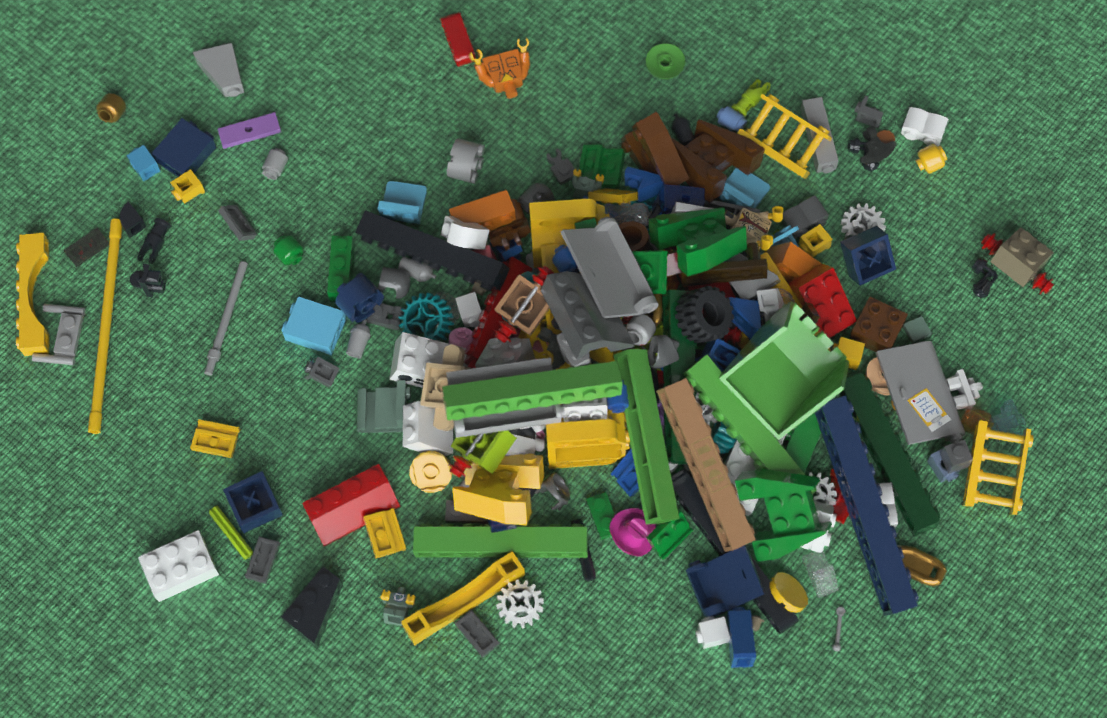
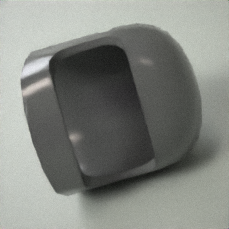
[518,183,554,215]
[378,266,411,299]

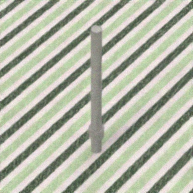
[204,261,248,376]

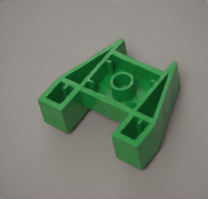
[649,208,747,276]
[735,468,832,562]

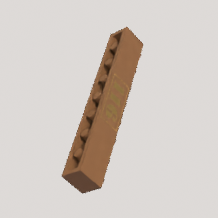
[657,378,755,552]

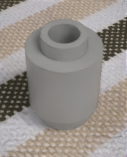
[262,148,288,180]

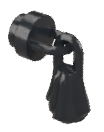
[848,138,880,172]
[971,258,998,298]

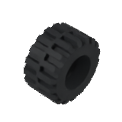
[675,286,734,343]

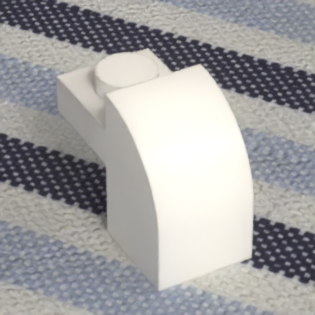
[441,216,489,249]

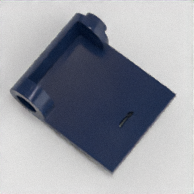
[685,545,766,618]

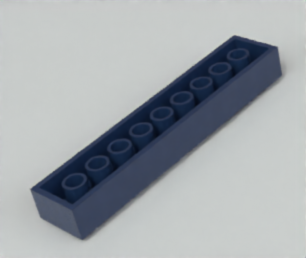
[814,396,919,616]

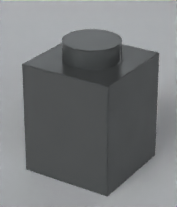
[940,440,973,474]

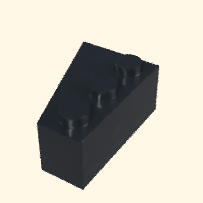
[281,566,343,649]

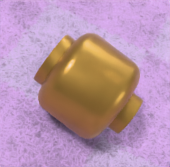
[96,93,126,123]

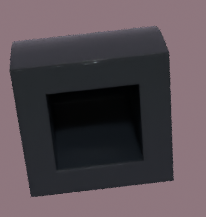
[120,201,146,238]

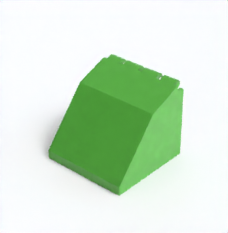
[719,301,849,440]

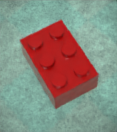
[788,264,857,338]

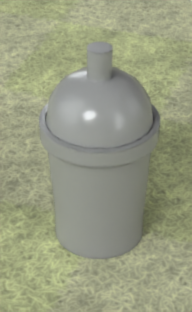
[398,257,437,282]
[346,320,371,358]

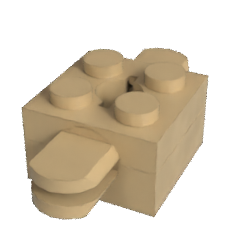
[420,344,472,431]

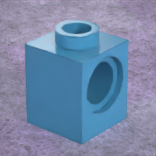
[127,145,160,182]

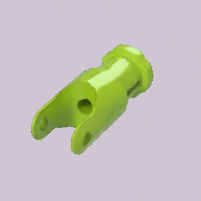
[731,79,771,118]

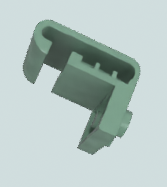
[357,380,411,433]

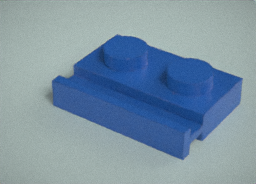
[611,449,639,497]

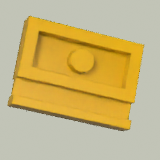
[588,188,638,205]
[190,419,240,458]
[363,508,406,559]

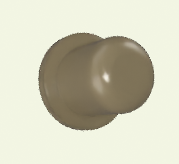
[751,615,764,631]

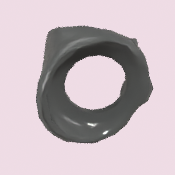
[647,335,679,368]
[535,473,570,511]

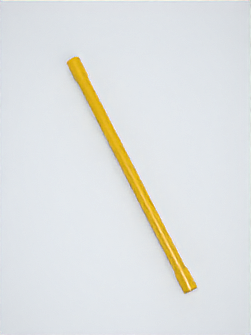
[88,219,122,434]

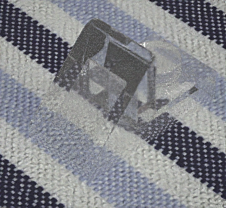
[802,551,839,598]

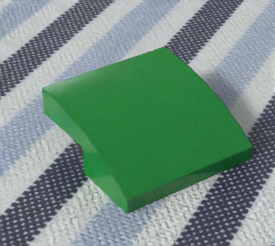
[578,145,625,188]

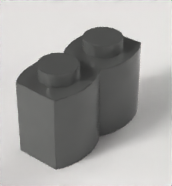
[781,196,829,239]

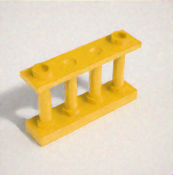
[737,94,832,179]
[962,420,1034,515]

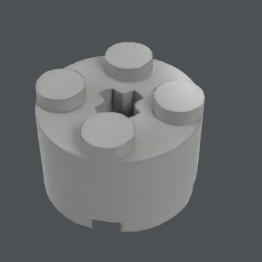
[447,138,485,184]

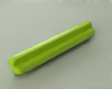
[209,506,253,560]

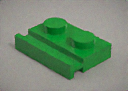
[646,509,693,560]

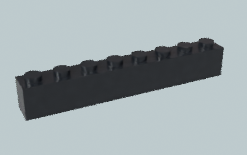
[355,210,510,292]

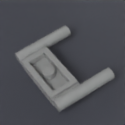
[32,304,86,365]

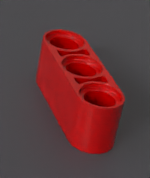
[440,12,476,67]

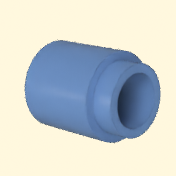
[716,106,747,133]

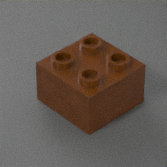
[850,297,908,352]

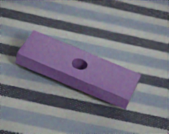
[218,112,281,149]

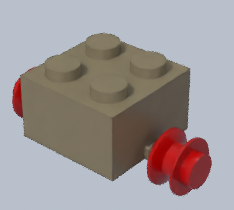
[981,227,1054,295]

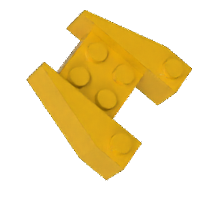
[453,453,544,525]

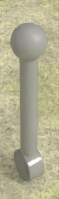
[832,607,845,652]

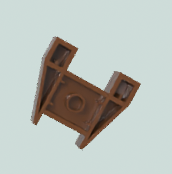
[621,112,689,191]
[671,119,765,203]

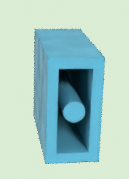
[282,297,347,355]

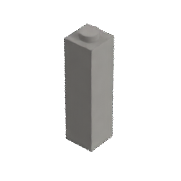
[800,97,838,173]

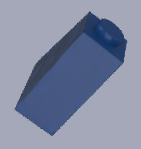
[727,607,756,668]

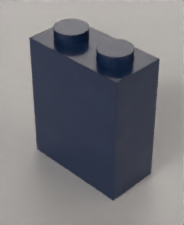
[151,118,216,177]

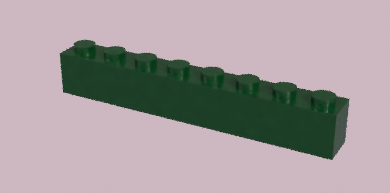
[662,290,697,464]
[839,372,940,537]

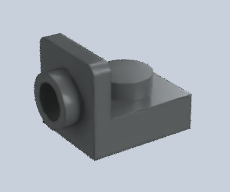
[854,95,884,129]
[304,357,340,387]

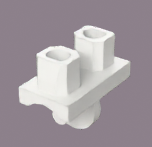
[946,369,983,412]

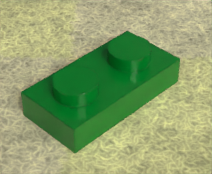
[586,492,615,540]

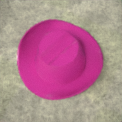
[610,508,656,556]

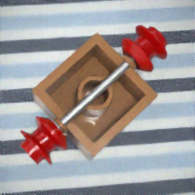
[493,266,554,344]

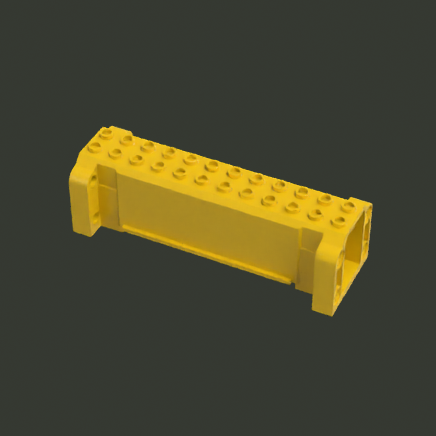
[529,199,630,469]

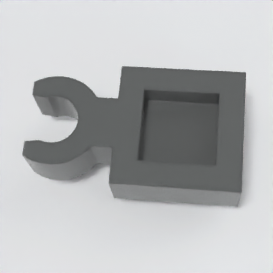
[546,149,575,186]

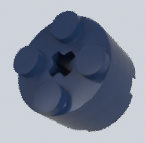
[335,273,384,323]

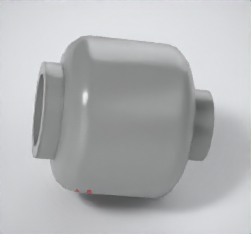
[625,314,656,346]

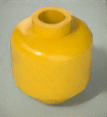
[916,144,947,174]

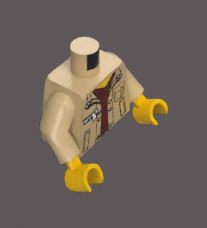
[725,206,783,253]

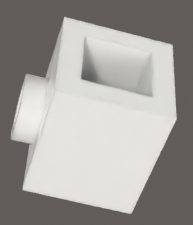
[455,292,482,328]
[695,616,730,649]

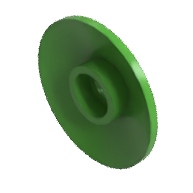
[646,43,685,79]

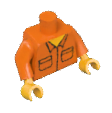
[469,38,530,98]

